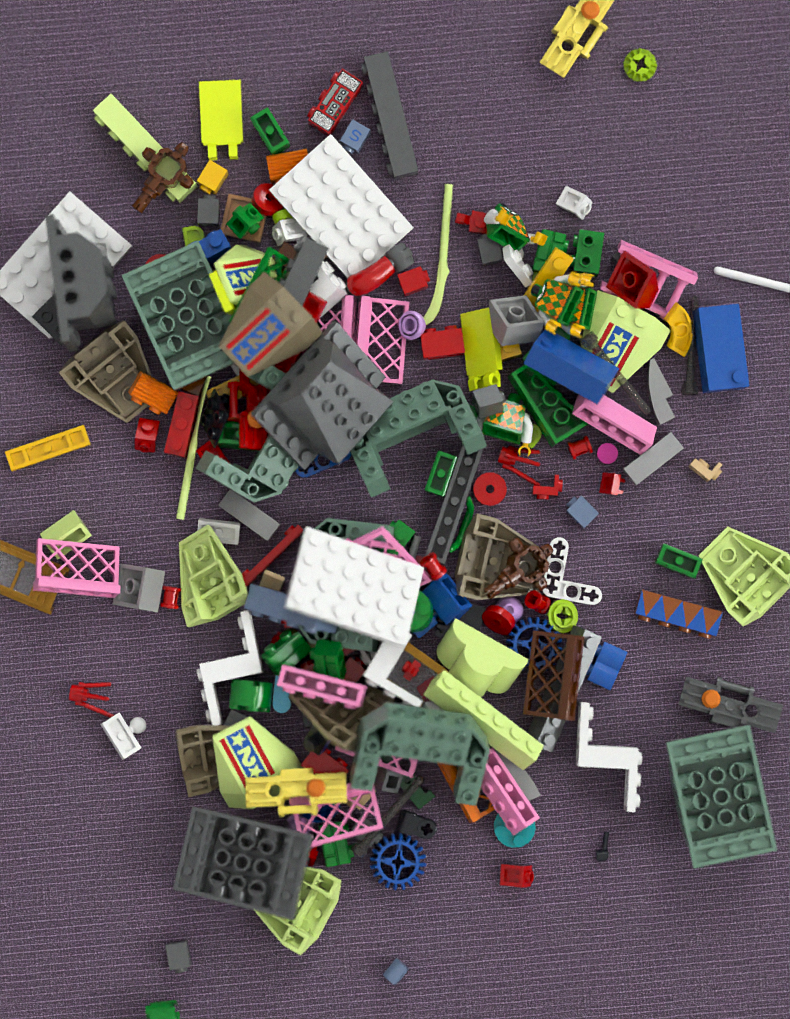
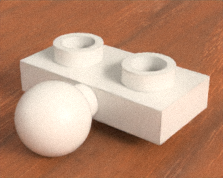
[502,244,533,288]
[197,518,241,545]
[100,712,146,760]

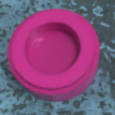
[597,443,618,464]

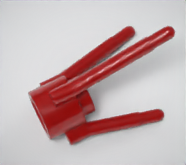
[498,446,540,486]
[69,682,114,718]

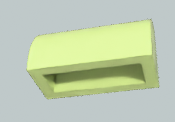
[40,510,92,560]

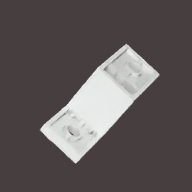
[294,245,349,319]
[197,610,264,726]
[363,634,422,707]
[575,702,642,812]

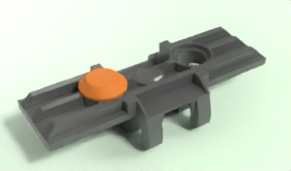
[678,676,783,733]

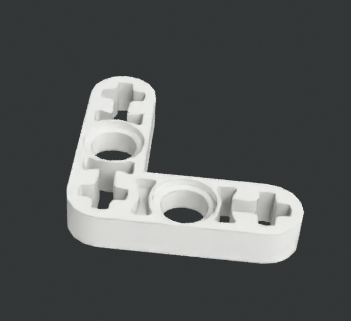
[542,537,602,605]

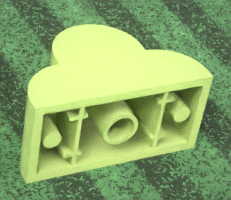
[437,618,529,697]

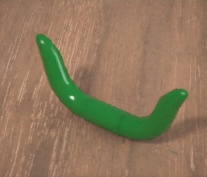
[449,497,474,553]

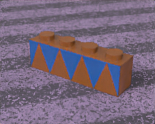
[634,590,723,639]

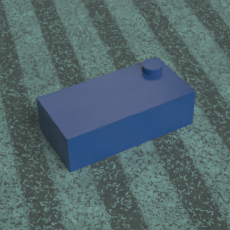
[692,304,749,393]
[524,329,619,405]

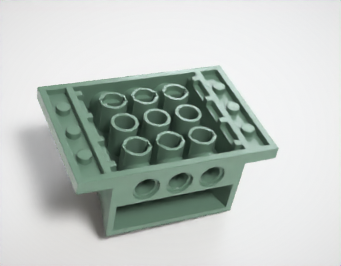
[122,241,235,391]
[666,725,777,868]

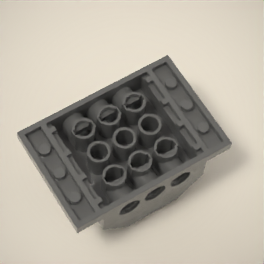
[45,214,117,352]
[250,321,394,470]
[173,806,314,920]

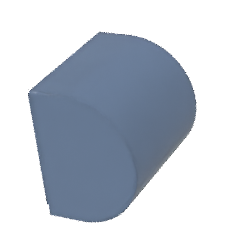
[383,958,409,985]

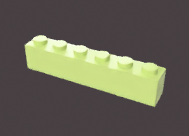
[93,94,198,203]
[424,670,543,770]

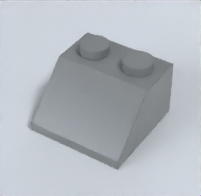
[489,295,544,346]
[113,563,165,612]

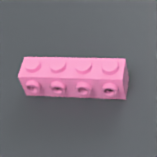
[572,395,657,455]
[277,665,368,710]
[481,747,540,836]

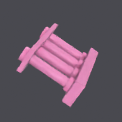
[600,240,698,320]

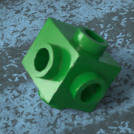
[226,203,264,239]

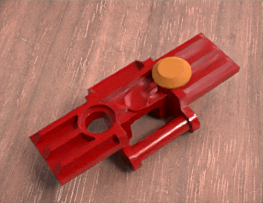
[227,368,270,451]

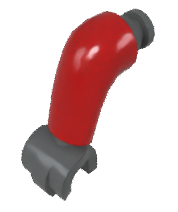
[345,242,414,296]

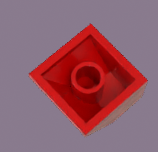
[606,251,659,309]

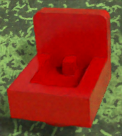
[135,418,160,453]
[532,474,563,500]

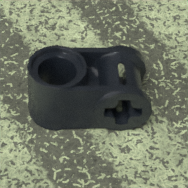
[395,810,437,839]

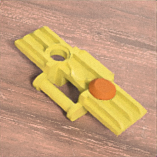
[540,0,614,78]
[246,768,347,817]

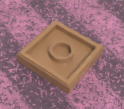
[221,194,267,244]

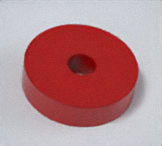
[252,183,283,216]
[473,472,507,506]
[482,605,515,635]

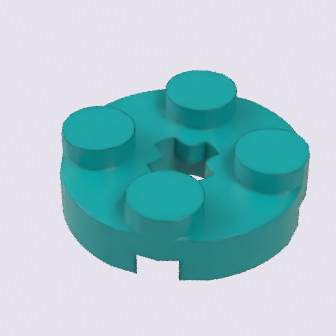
[494,813,536,848]

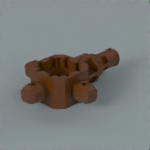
[132,142,194,214]
[483,537,554,600]

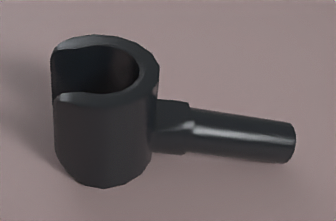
[596,832,609,861]

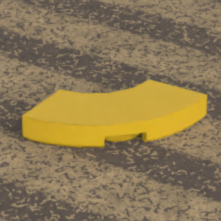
[664,302,693,357]

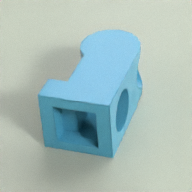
[273,675,292,713]

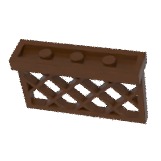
[523,630,585,721]

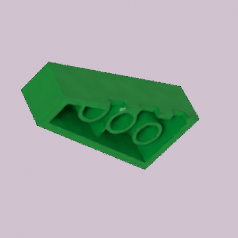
[507,365,588,448]

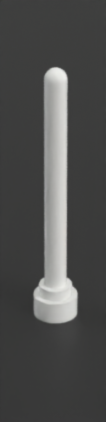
[714,267,790,293]

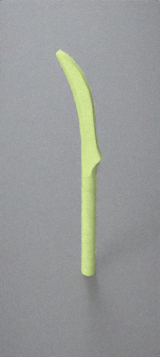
[424,184,453,325]
[176,376,211,520]

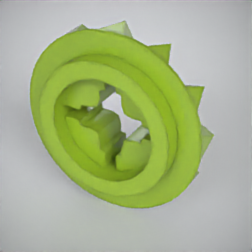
[624,48,657,82]
[546,599,578,633]

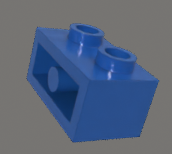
[190,229,231,268]
[422,573,472,625]

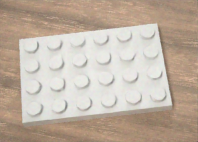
[269,134,413,279]
[0,191,133,340]
[284,527,424,648]

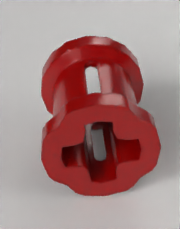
[567,436,593,460]
[420,552,447,581]
[160,586,182,609]
[525,590,551,614]

